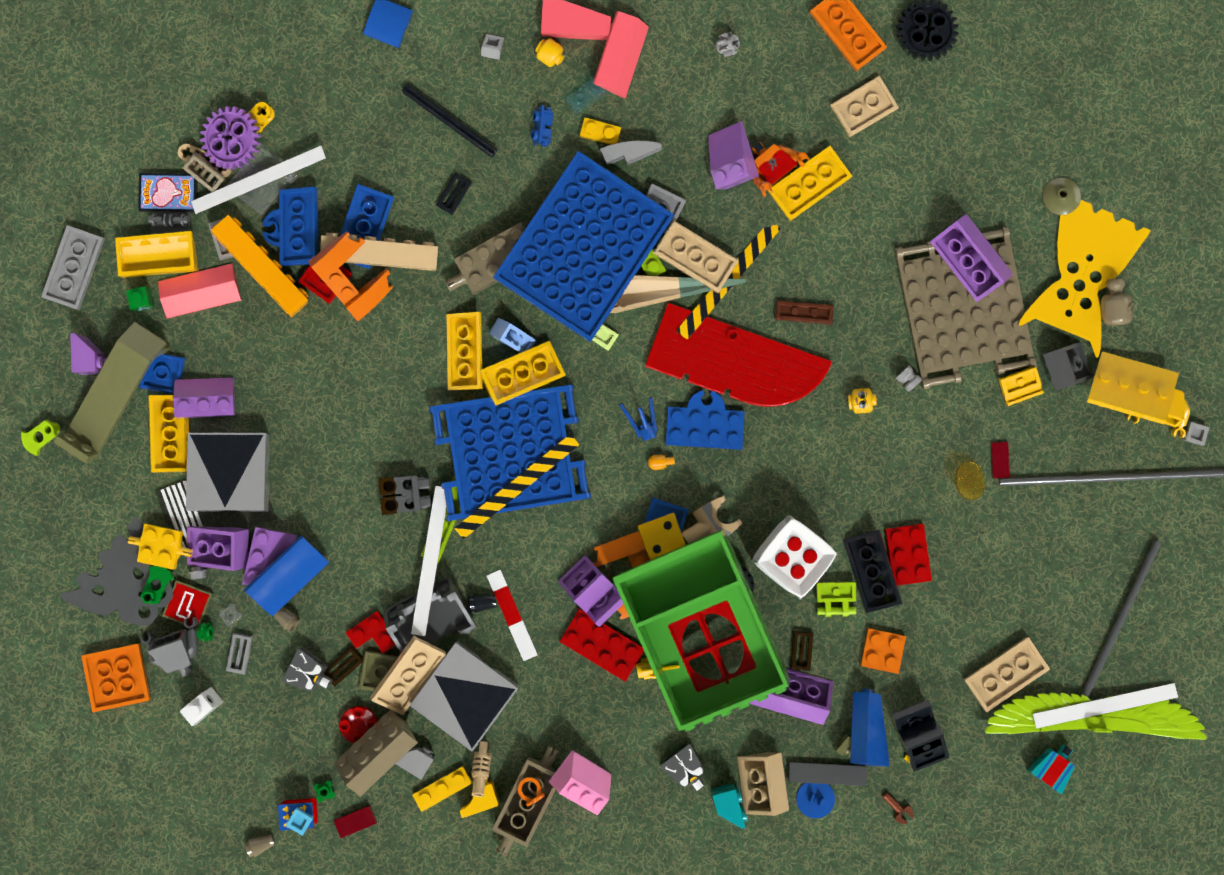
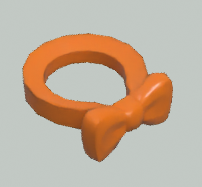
[518,777,545,806]

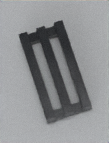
[436,173,472,216]

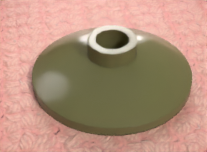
[1042,178,1081,215]

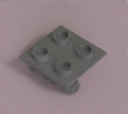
[148,211,190,235]

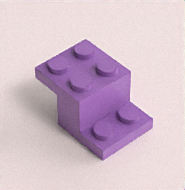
[558,555,623,627]

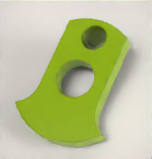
[21,420,60,456]

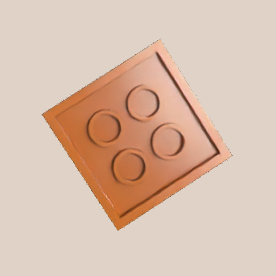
[81,643,151,713]

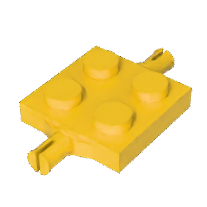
[128,524,193,570]

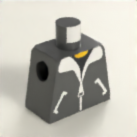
[282,648,332,691]
[660,741,705,791]

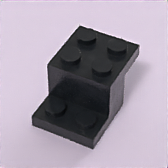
[892,700,950,772]

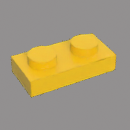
[580,118,621,145]

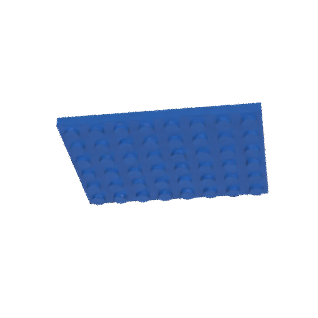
[493,151,674,343]

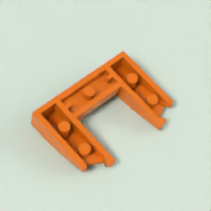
[308,231,393,321]
[593,531,650,619]

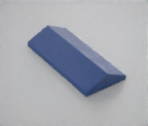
[340,184,394,269]

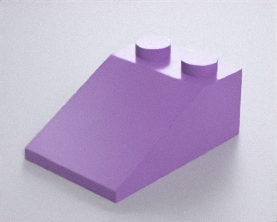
[708,122,759,190]
[187,526,249,571]

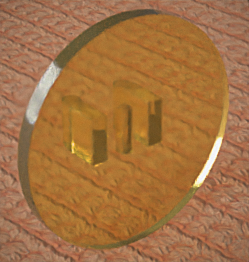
[955,462,985,500]

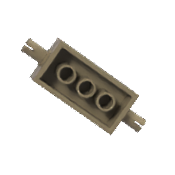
[444,222,525,295]
[492,746,559,856]

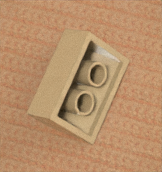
[737,752,789,816]

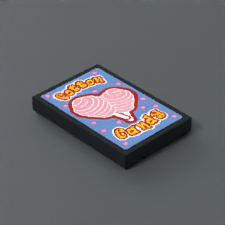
[138,173,198,213]

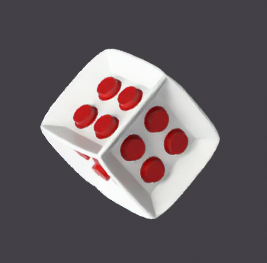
[751,515,837,600]

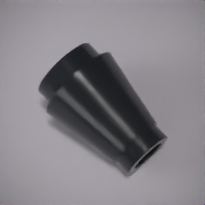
[468,594,497,613]

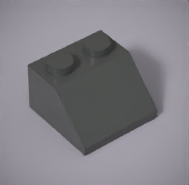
[1043,342,1093,391]

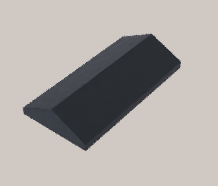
[843,530,903,613]

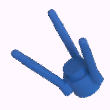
[619,397,658,441]

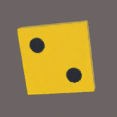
[638,512,686,560]

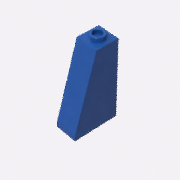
[850,689,889,767]

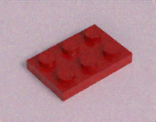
[885,524,932,586]

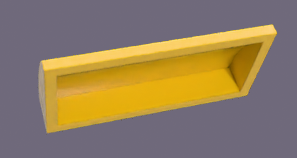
[115,231,198,278]

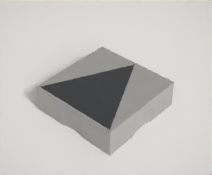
[186,433,270,512]
[410,641,519,751]

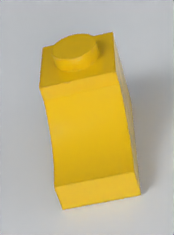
[460,780,500,818]

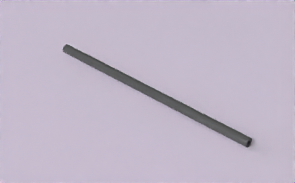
[1080,540,1161,697]

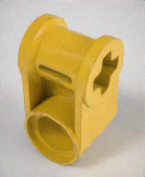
[241,102,275,133]

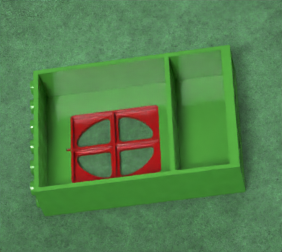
[613,529,790,732]

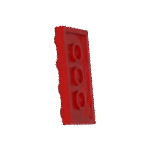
[560,609,644,682]

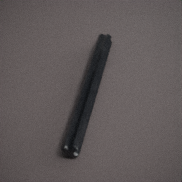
[402,84,498,157]

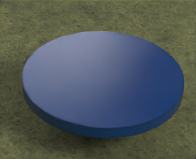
[796,783,835,818]

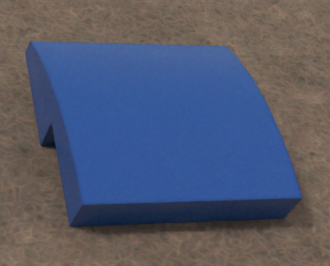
[363,0,413,48]

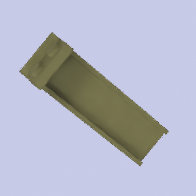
[54,322,170,463]

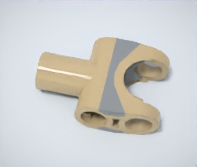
[682,495,742,544]

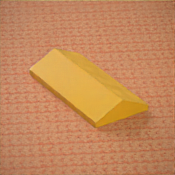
[446,312,483,390]
[480,341,566,406]
[148,395,189,473]

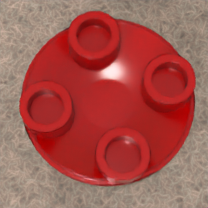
[339,706,378,744]

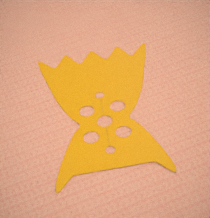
[1019,192,1151,358]

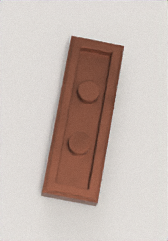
[775,300,834,325]

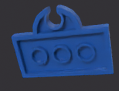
[262,187,318,266]
[666,390,745,450]

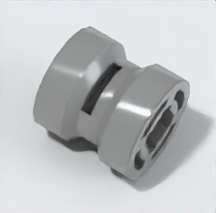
[895,365,922,392]

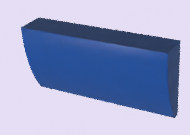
[244,535,329,616]

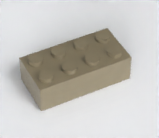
[334,710,418,797]

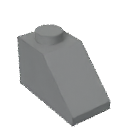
[396,747,435,779]

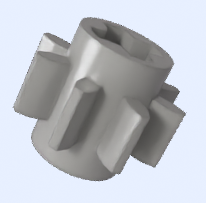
[716,32,740,57]

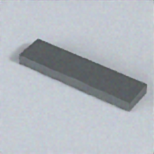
[788,762,867,786]

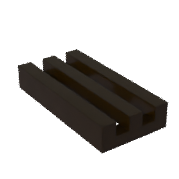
[791,631,814,671]
[324,646,364,686]

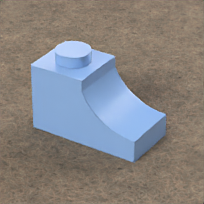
[489,318,536,353]

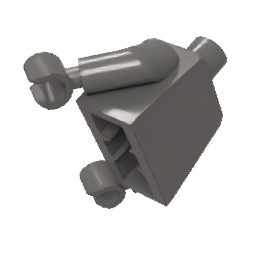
[141,617,198,677]

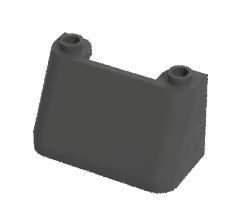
[383,577,476,653]

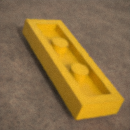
[412,766,473,812]

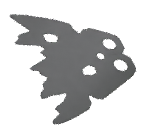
[60,517,173,626]

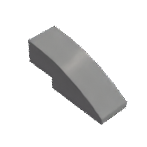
[600,141,662,166]

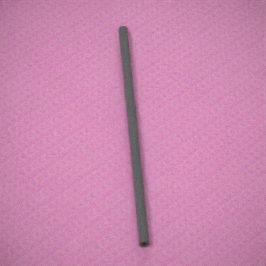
[999,469,1224,486]

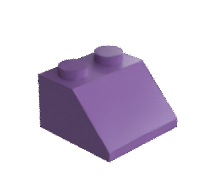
[70,333,107,375]

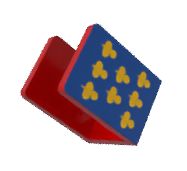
[278,798,318,830]

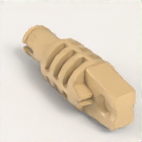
[471,741,491,797]

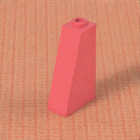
[541,0,613,40]

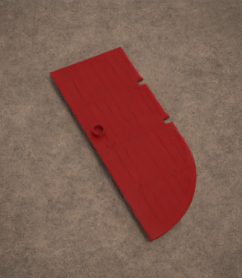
[645,303,832,407]

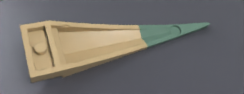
[610,275,746,313]

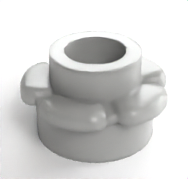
[188,566,207,580]

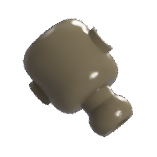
[1100,279,1134,325]

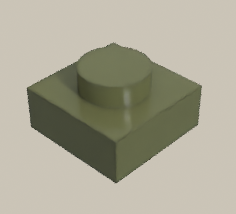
[834,734,851,756]

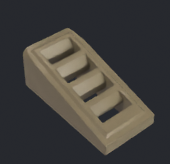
[182,151,225,192]

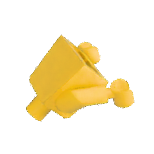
[1126,389,1190,438]

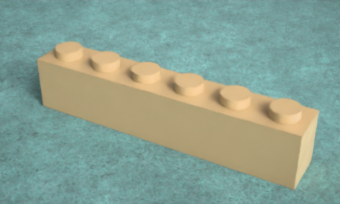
[320,233,438,271]

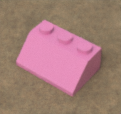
[549,750,611,815]

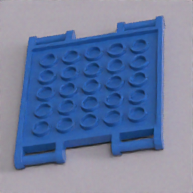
[429,385,591,521]

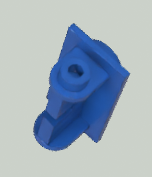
[531,105,553,147]

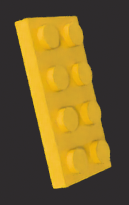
[768,146,852,221]

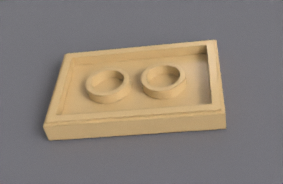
[830,75,899,138]

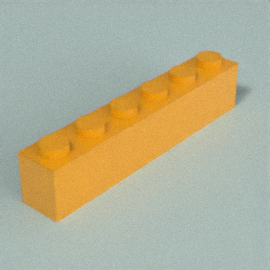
[211,215,308,318]

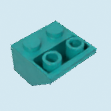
[710,783,748,829]

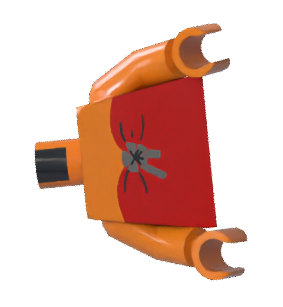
[752,142,810,197]

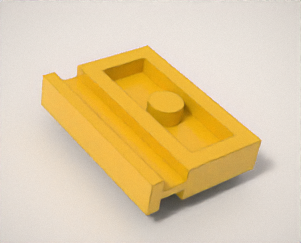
[998,366,1044,406]

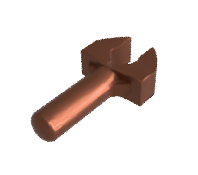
[882,792,913,824]

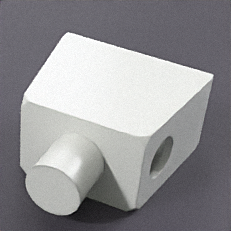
[180,687,224,726]

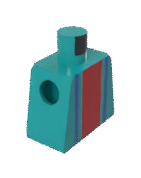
[1027,744,1075,794]

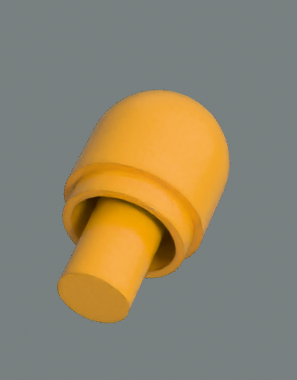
[648,454,675,470]

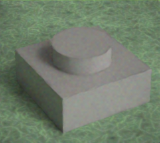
[1183,422,1210,446]

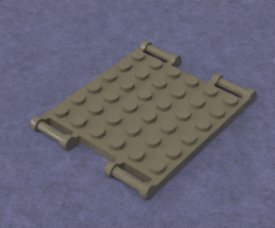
[895,226,1037,390]

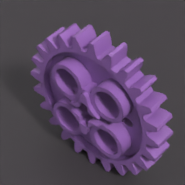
[200,106,262,170]

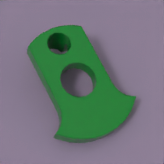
[140,566,175,604]

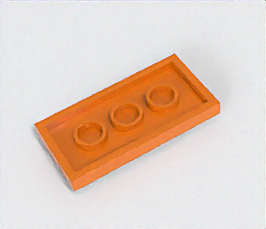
[810,0,887,72]

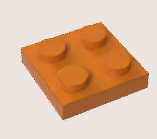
[860,628,906,674]

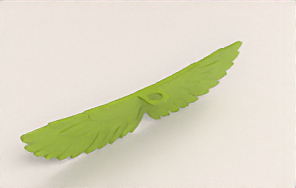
[985,693,1207,740]

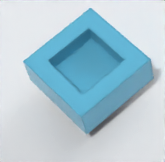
[286,807,314,836]

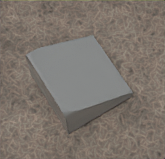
[481,34,504,60]

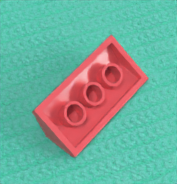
[593,11,649,98]
[158,263,241,319]

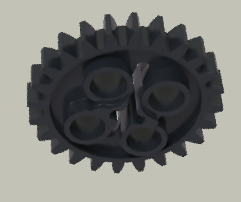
[896,0,959,62]

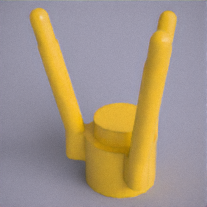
[636,658,680,680]

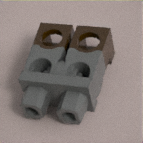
[378,476,432,515]

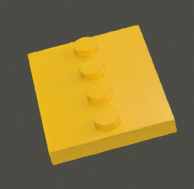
[1087,352,1179,424]

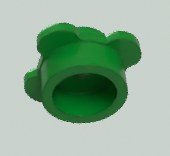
[197,622,214,642]
[314,780,335,802]

